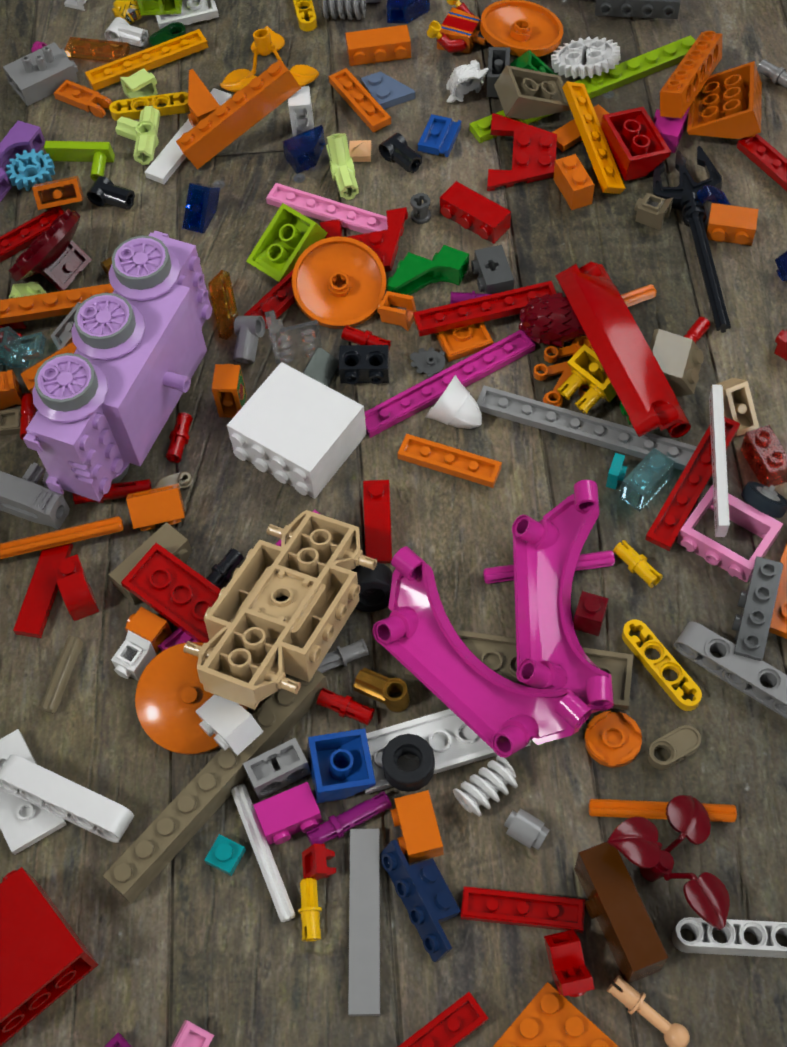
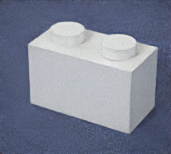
[195,694,264,756]

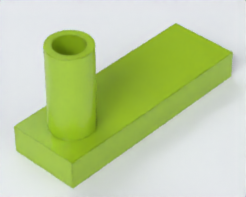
[44,141,115,181]

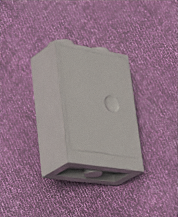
[3,42,79,106]

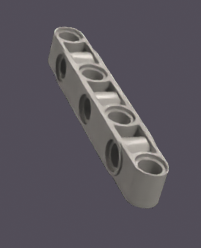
[674,621,787,719]

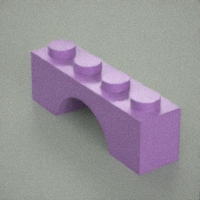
[0,120,45,202]

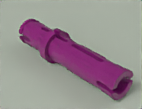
[306,791,392,845]

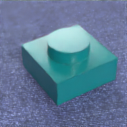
[606,453,628,490]
[204,834,246,876]

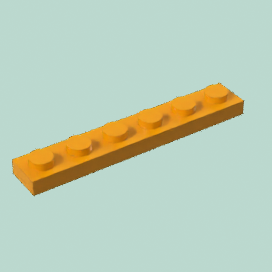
[85,29,209,91]
[562,81,626,194]

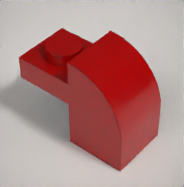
[52,554,99,621]
[544,929,595,997]

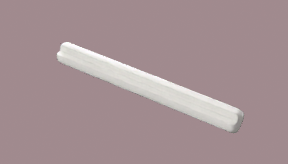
[231,784,296,922]

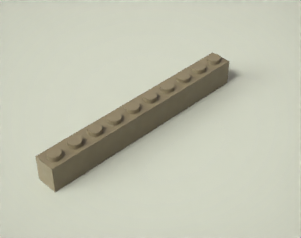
[103,670,328,904]

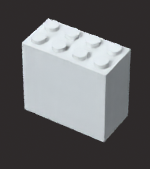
[227,362,367,499]

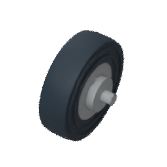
[741,481,787,518]

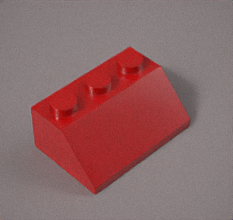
[601,106,671,181]

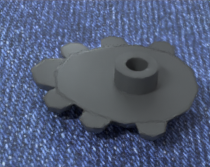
[410,347,446,378]

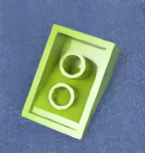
[246,203,328,282]

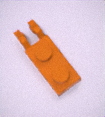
[53,79,113,118]

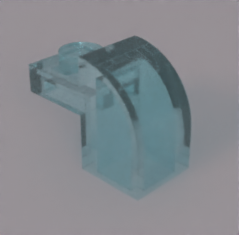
[0,326,46,368]

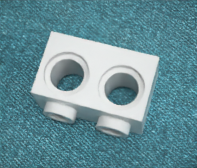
[288,86,315,139]

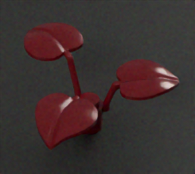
[607,795,730,930]

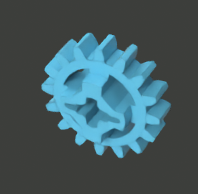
[6,149,55,191]

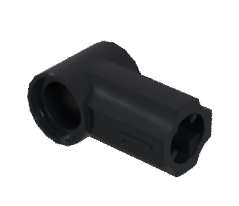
[378,133,422,173]
[87,176,135,209]

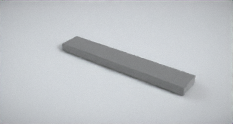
[348,829,380,1016]

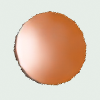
[584,711,642,768]

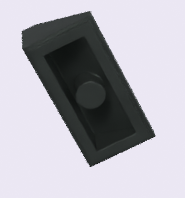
[303,347,339,387]

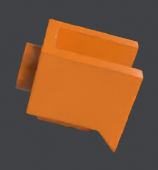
[377,291,417,331]

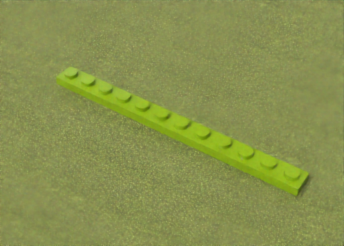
[469,35,696,143]

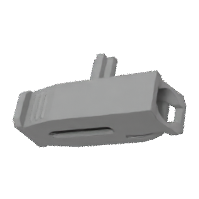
[0,463,70,529]

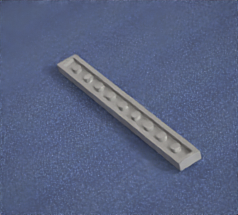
[477,385,727,479]

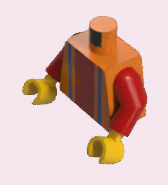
[427,0,488,54]

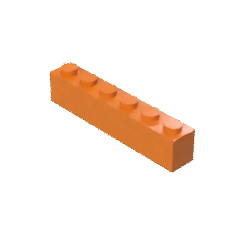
[176,59,301,170]

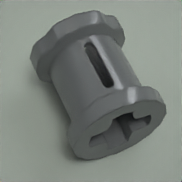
[410,193,431,224]

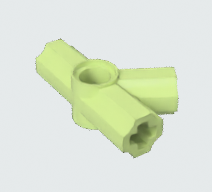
[115,106,160,165]
[326,133,359,200]

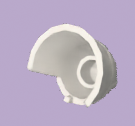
[425,375,482,429]

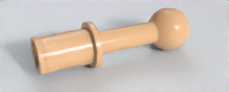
[607,975,690,1047]

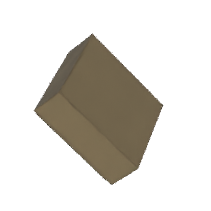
[0,408,22,436]

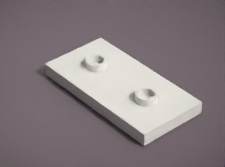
[0,729,67,855]

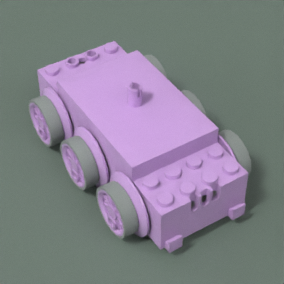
[23,231,212,502]

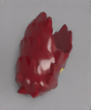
[518,293,585,347]

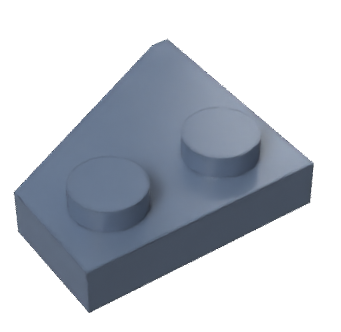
[361,72,415,109]

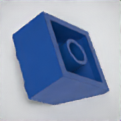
[307,728,376,804]

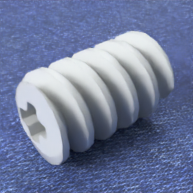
[453,755,518,817]

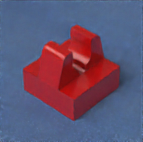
[302,843,336,880]

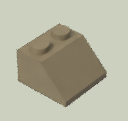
[650,329,704,397]

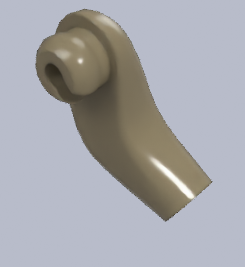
[154,471,193,490]

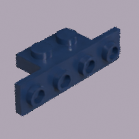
[380,839,461,962]

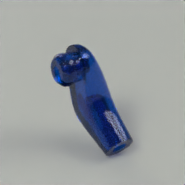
[697,185,731,205]

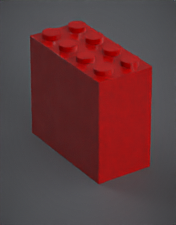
[0,867,99,1047]

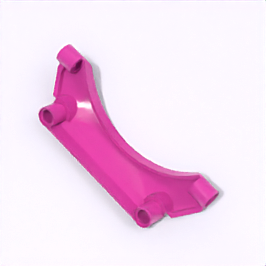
[512,480,614,713]
[372,546,593,758]

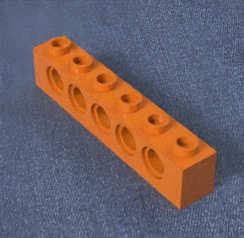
[660,31,723,118]

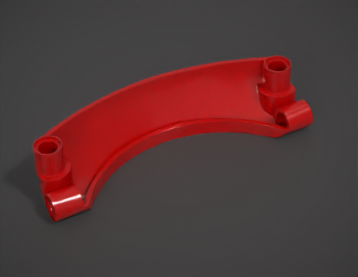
[555,262,691,438]

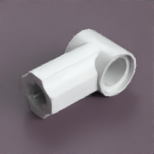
[104,17,149,48]

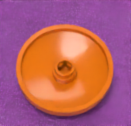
[480,0,563,57]
[292,236,386,329]
[135,642,248,755]

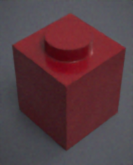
[573,591,609,636]

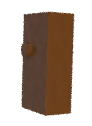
[574,842,669,984]

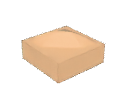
[349,140,372,162]

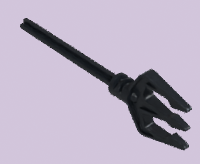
[653,146,731,333]

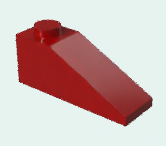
[363,480,392,564]

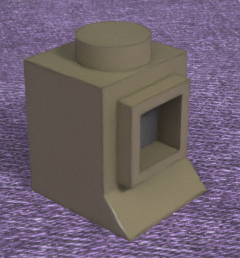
[634,193,673,231]

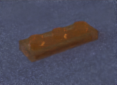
[64,37,130,62]
[208,270,238,340]

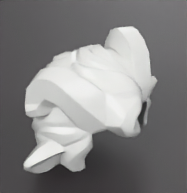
[446,59,489,103]

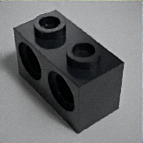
[339,345,390,385]

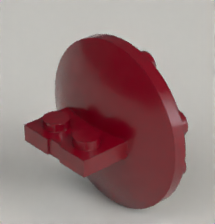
[8,208,92,291]

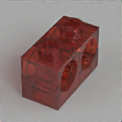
[740,425,787,487]

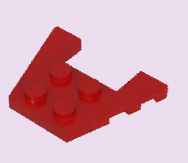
[487,113,557,191]
[320,207,408,272]

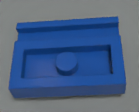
[418,114,461,157]

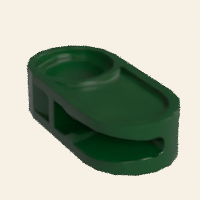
[149,22,187,47]

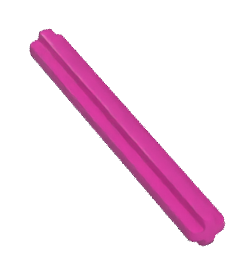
[483,550,615,584]

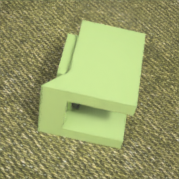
[120,68,158,98]

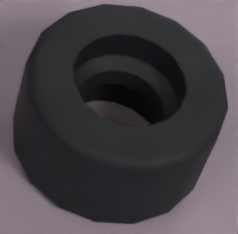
[351,562,393,612]
[382,734,435,792]

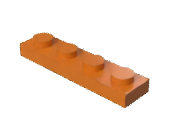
[328,68,392,133]
[397,433,502,488]

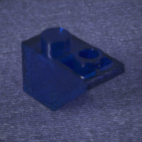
[386,0,430,24]

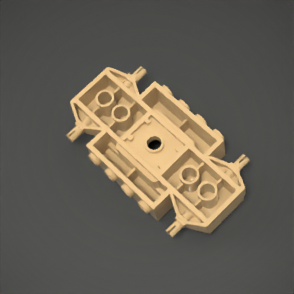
[183,510,377,710]

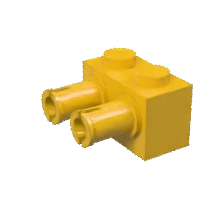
[557,344,617,414]

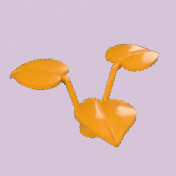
[220,26,319,92]

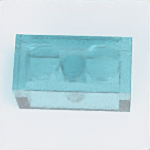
[619,448,675,512]

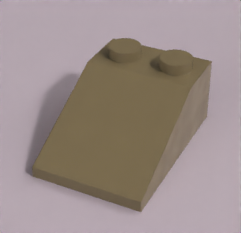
[494,65,571,120]

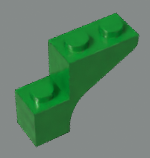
[386,245,469,295]

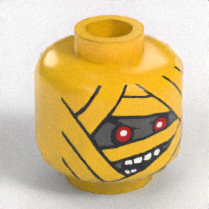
[112,0,142,25]

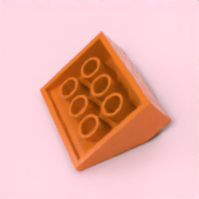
[687,61,762,139]

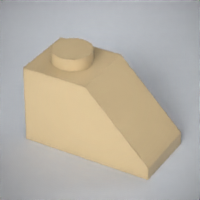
[711,378,759,437]

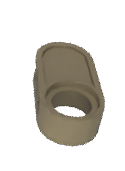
[647,725,701,770]

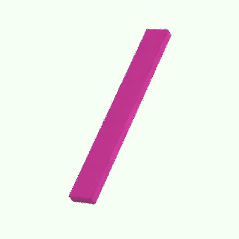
[364,330,535,438]

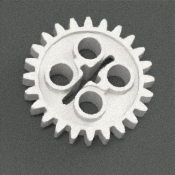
[551,37,621,79]

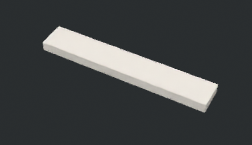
[145,88,232,184]

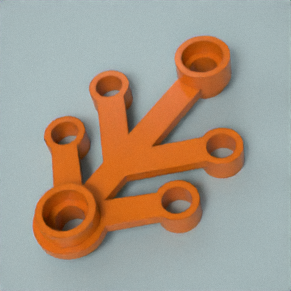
[533,336,595,408]

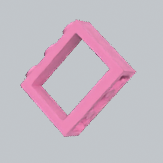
[677,485,783,583]

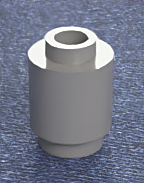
[504,808,550,850]

